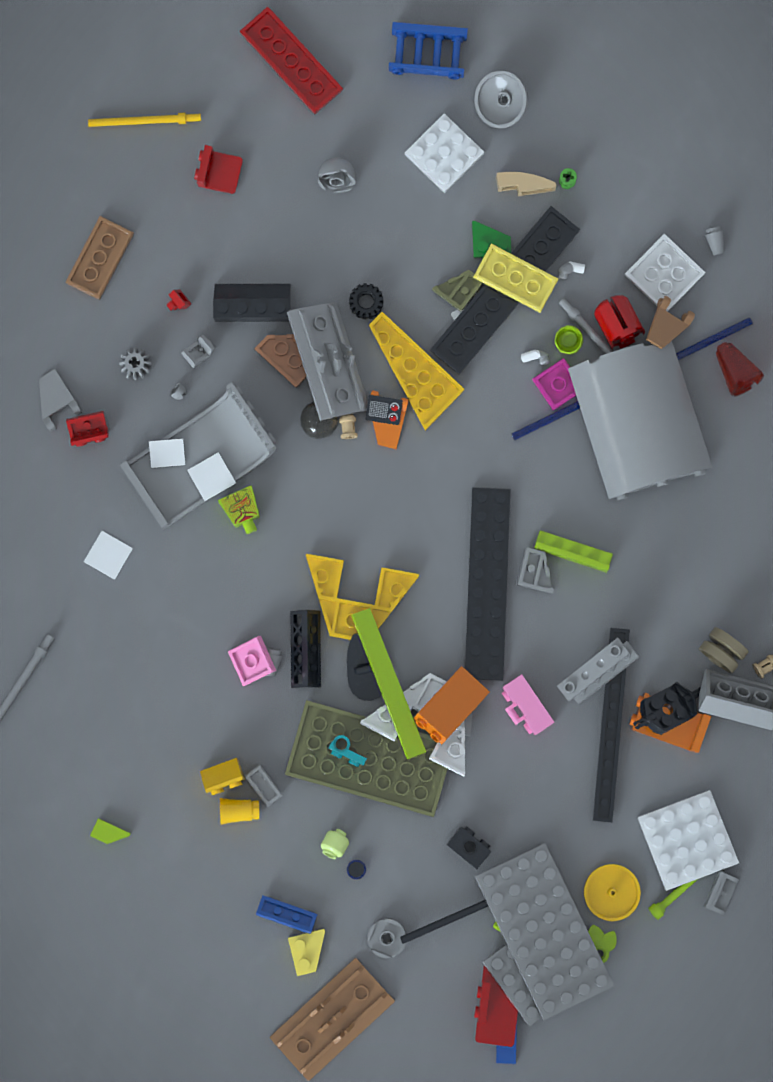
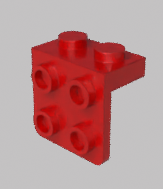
[194,145,243,194]

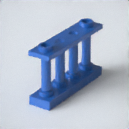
[389,22,468,80]

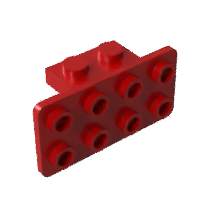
[474,965,518,1047]

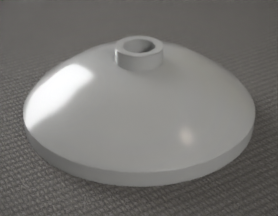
[474,71,528,128]

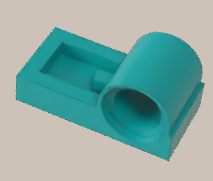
[328,735,367,767]

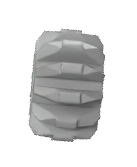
[119,347,152,380]

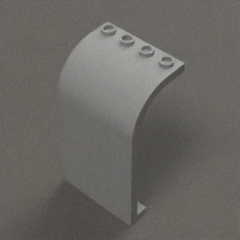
[120,382,276,530]

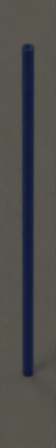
[511,317,753,440]

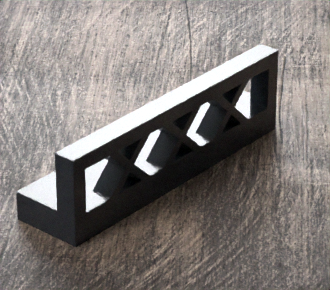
[290,610,321,688]

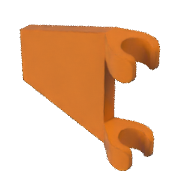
[371,390,409,449]

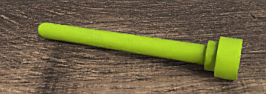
[648,879,698,920]

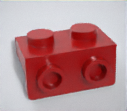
[66,411,109,447]

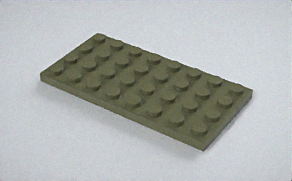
[285,700,448,817]

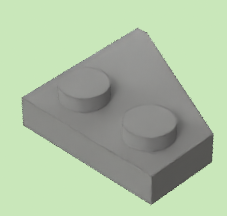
[516,547,554,594]

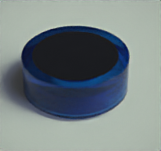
[347,860,366,879]

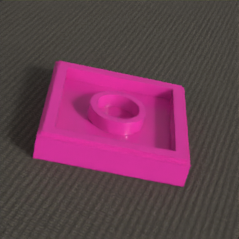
[532,358,576,411]

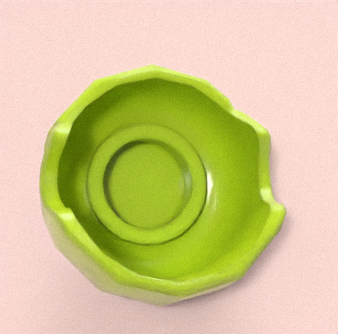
[555,325,583,355]

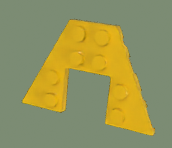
[306,554,419,640]

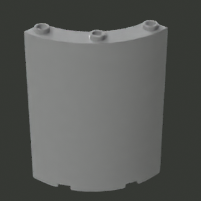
[568,341,713,501]

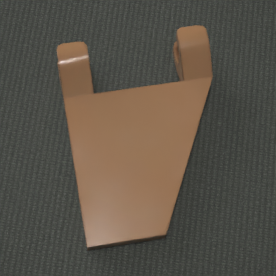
[646,296,695,349]

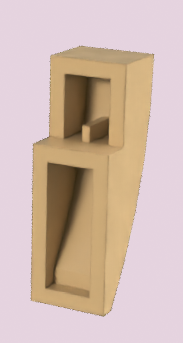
[496,172,556,196]

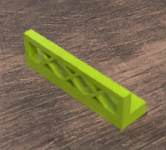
[534,530,613,573]

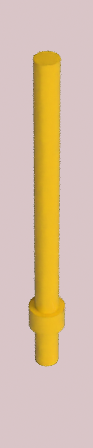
[88,112,201,127]

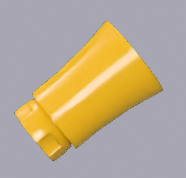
[220,798,259,825]

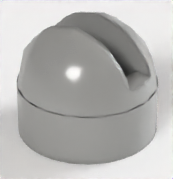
[170,383,187,400]

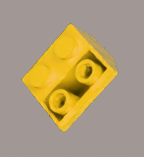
[200,758,245,795]

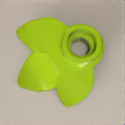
[588,925,617,963]

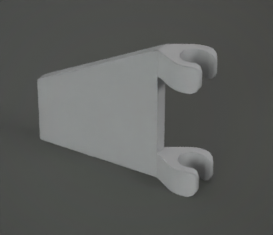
[39,369,82,432]

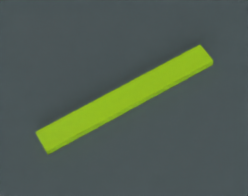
[351,608,426,759]

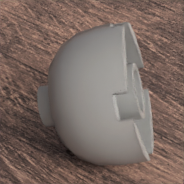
[318,157,356,193]

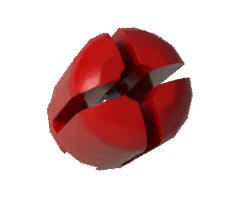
[594,295,645,350]

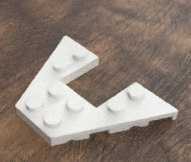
[360,673,465,777]

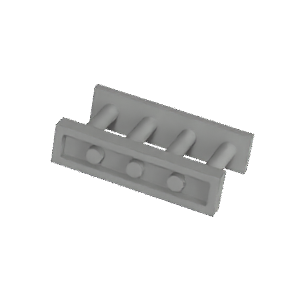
[557,638,640,704]

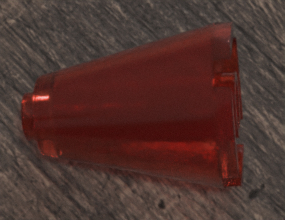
[716,342,764,396]

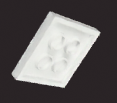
[405,113,485,193]
[625,234,706,312]

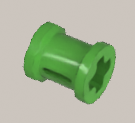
[559,168,577,189]

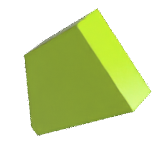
[90,818,131,844]

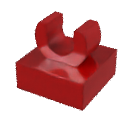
[166,289,191,311]

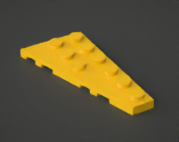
[369,312,465,431]

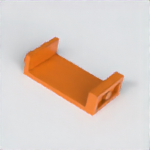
[413,666,490,745]
[629,693,711,753]

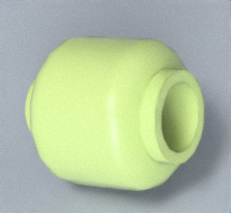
[321,829,349,859]

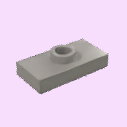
[244,764,283,807]

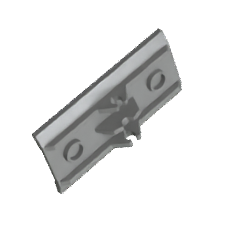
[287,302,368,421]

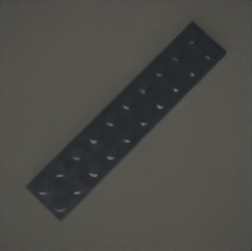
[430,206,580,375]
[465,488,511,681]

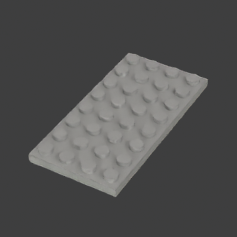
[475,844,614,1020]

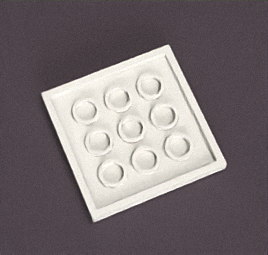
[637,790,739,891]

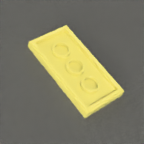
[473,243,558,313]

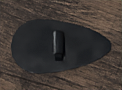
[347,633,382,701]

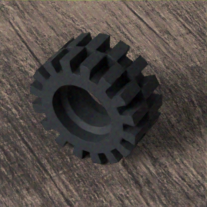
[349,283,383,320]

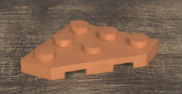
[254,334,307,388]

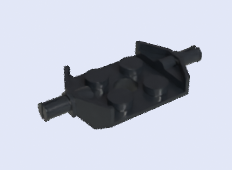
[633,682,701,735]

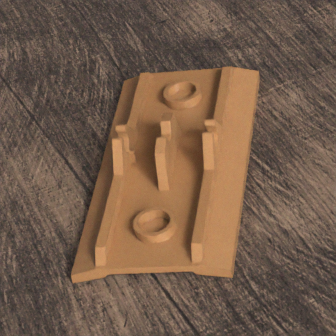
[269,958,395,1081]

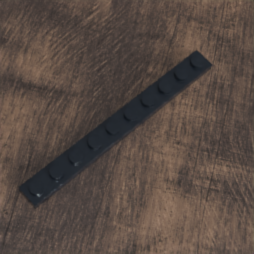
[593,628,630,823]

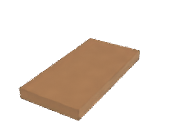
[65,216,134,300]

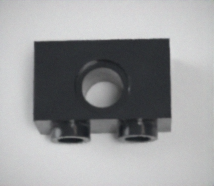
[446,826,491,870]

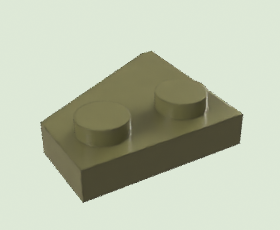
[432,270,483,312]

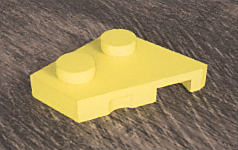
[288,928,325,976]

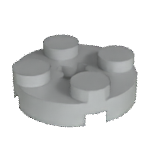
[368,919,406,958]

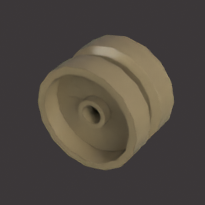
[698,627,749,674]

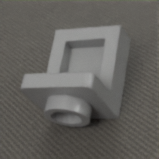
[181,335,215,368]

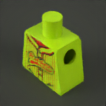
[218,486,260,534]

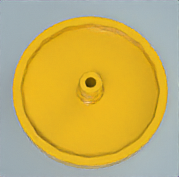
[584,864,641,921]

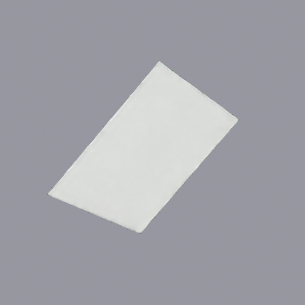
[187,452,236,501]
[84,531,133,580]

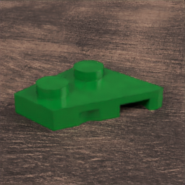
[472,221,512,258]

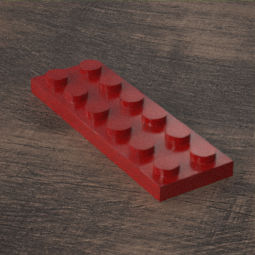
[240,7,343,114]

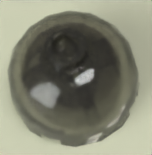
[300,401,338,439]

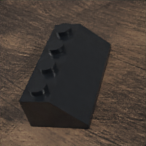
[213,284,291,322]

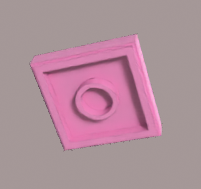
[228,636,276,686]

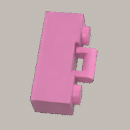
[501,674,555,736]

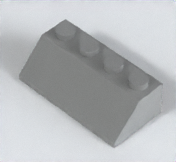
[698,669,773,730]

